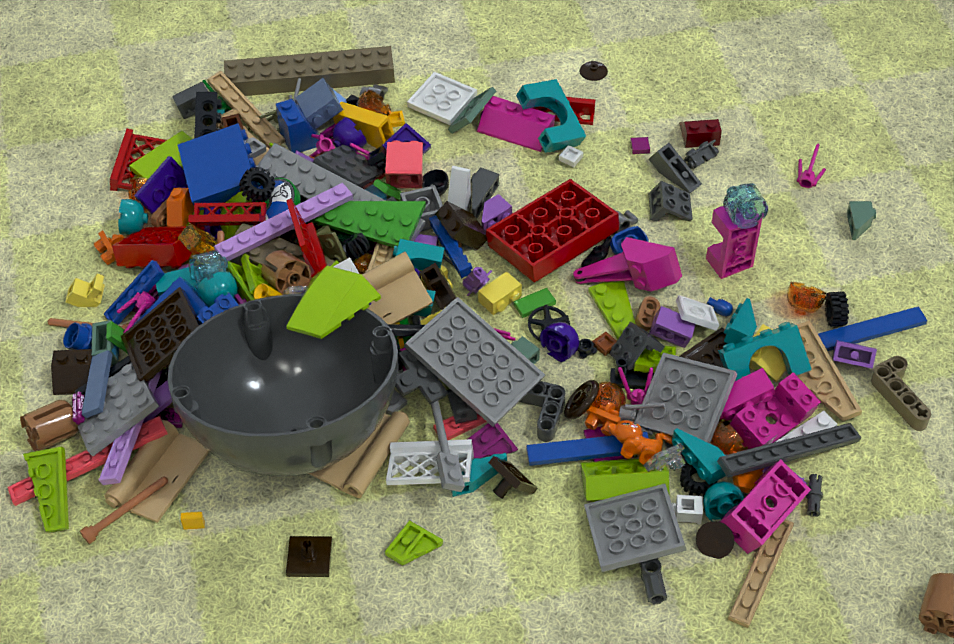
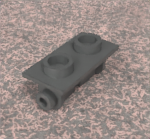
[684,140,719,169]

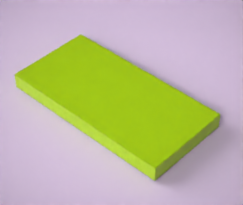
[129,131,192,182]

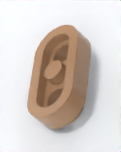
[151,199,167,227]
[635,296,660,331]

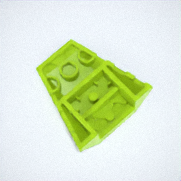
[286,266,381,339]

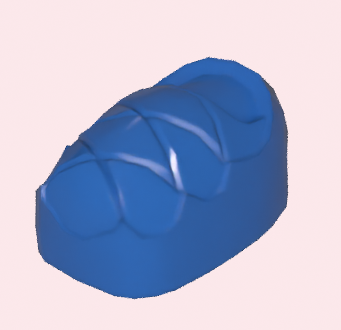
[610,226,649,255]

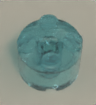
[723,183,768,229]
[189,250,228,291]

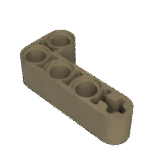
[871,356,932,431]

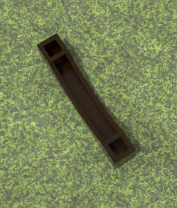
[419,263,457,310]

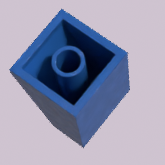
[275,99,320,153]

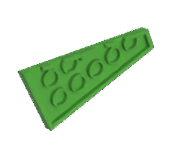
[308,201,426,248]

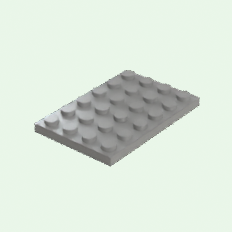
[404,297,545,427]

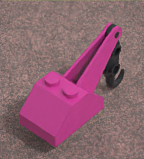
[573,236,682,292]

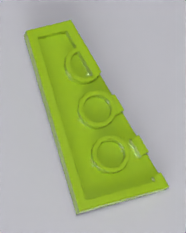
[588,281,636,339]
[23,447,69,532]

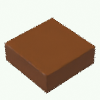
[592,332,617,356]

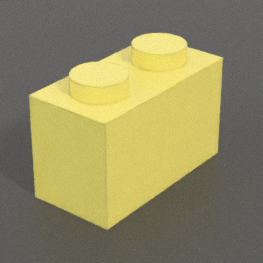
[478,272,522,315]

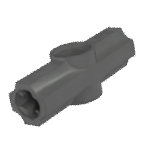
[639,558,667,605]

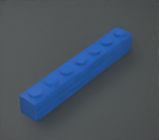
[429,215,473,279]

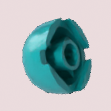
[118,199,148,235]
[197,272,238,307]
[703,482,745,521]

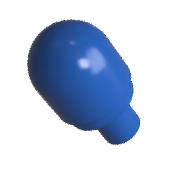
[707,297,733,317]

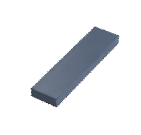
[82,350,113,418]

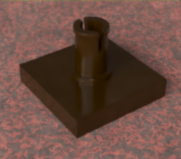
[488,456,538,499]
[286,536,332,577]

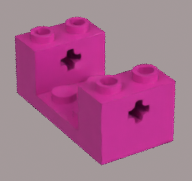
[706,198,762,279]
[728,372,821,450]
[719,459,811,554]

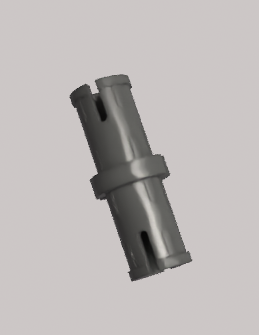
[806,474,823,517]

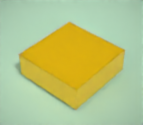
[385,111,405,127]
[180,512,205,530]

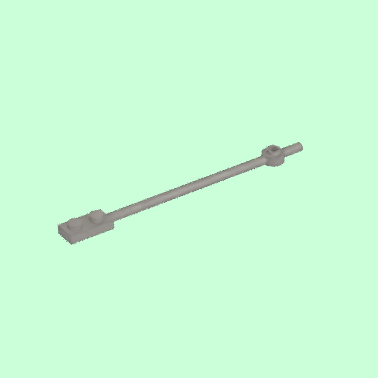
[412,315,465,492]

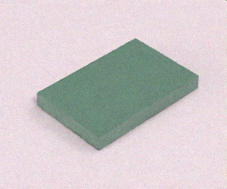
[448,87,497,134]

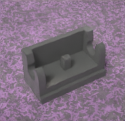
[447,389,477,424]

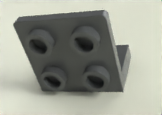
[172,82,208,119]
[648,181,693,222]
[609,322,665,370]

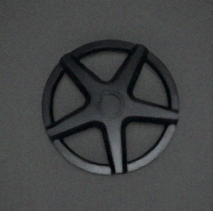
[528,305,570,342]

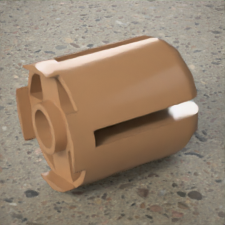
[261,250,312,295]
[20,400,79,451]

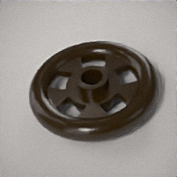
[564,380,599,420]

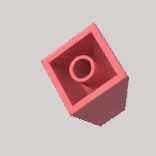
[385,140,423,188]

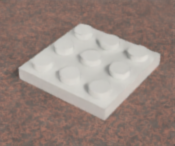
[407,72,477,125]

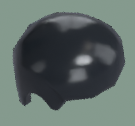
[422,169,449,195]

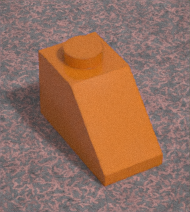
[166,188,194,226]

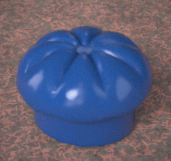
[63,322,92,350]

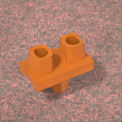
[94,230,125,265]
[585,402,621,436]

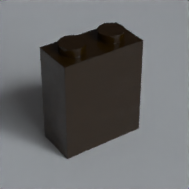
[435,201,487,250]

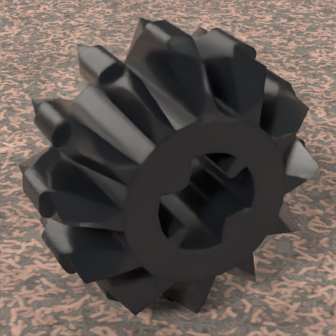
[341,233,371,261]

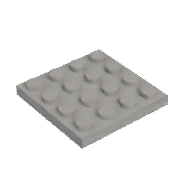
[634,353,737,443]
[77,362,159,456]
[584,484,686,572]

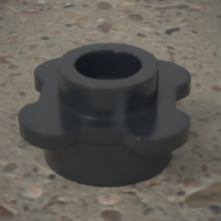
[577,339,597,358]

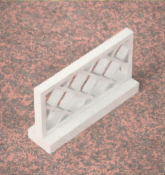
[386,439,474,485]

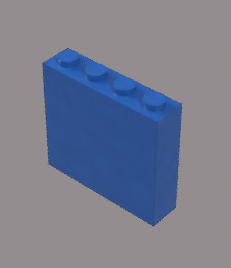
[178,123,259,210]

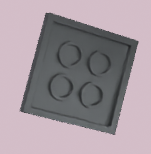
[313,145,385,188]

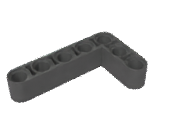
[519,381,566,442]

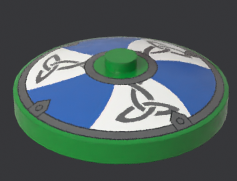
[250,178,300,226]

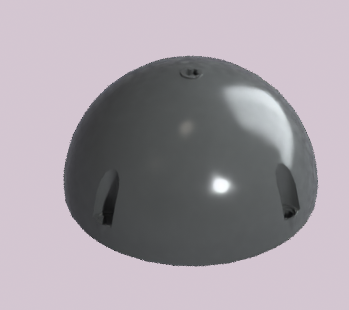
[168,294,399,477]

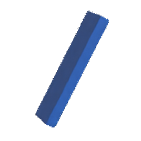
[104,260,165,325]

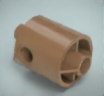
[919,573,954,638]

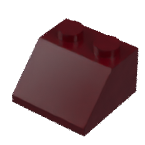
[679,119,722,148]

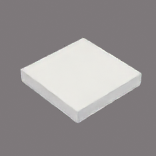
[676,295,719,331]

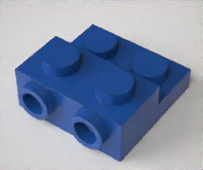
[196,293,239,324]

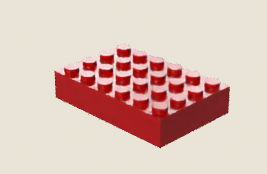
[486,179,619,283]

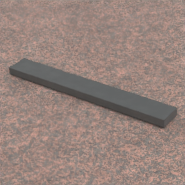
[717,423,861,477]

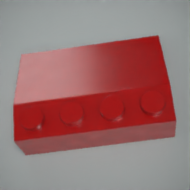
[112,226,205,268]

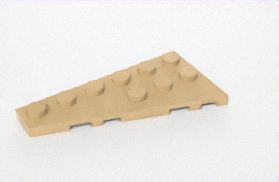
[786,320,862,421]

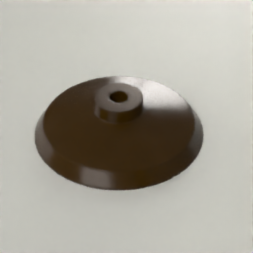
[579,61,608,81]
[696,521,734,559]

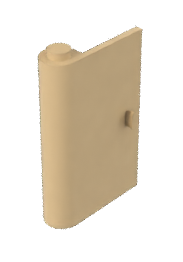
[362,252,433,324]
[308,411,410,498]
[104,420,209,523]

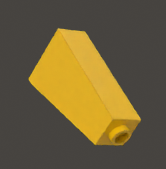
[333,101,394,148]

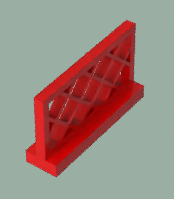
[110,128,167,191]
[286,198,327,278]

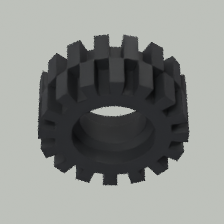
[239,167,275,202]
[825,291,849,327]
[680,463,718,497]

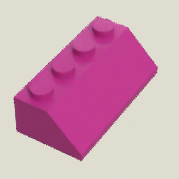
[477,96,555,152]

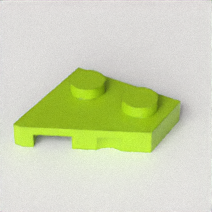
[385,520,443,565]

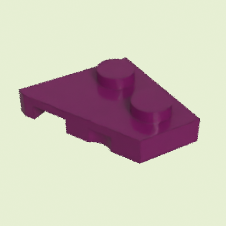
[468,423,518,459]

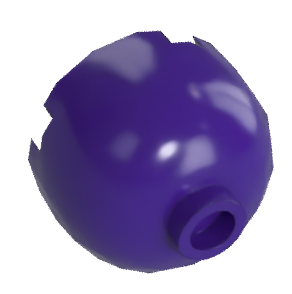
[333,117,367,152]
[540,322,580,362]

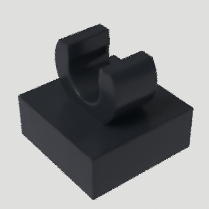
[367,145,387,169]

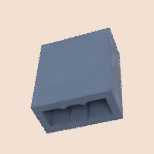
[295,78,343,130]

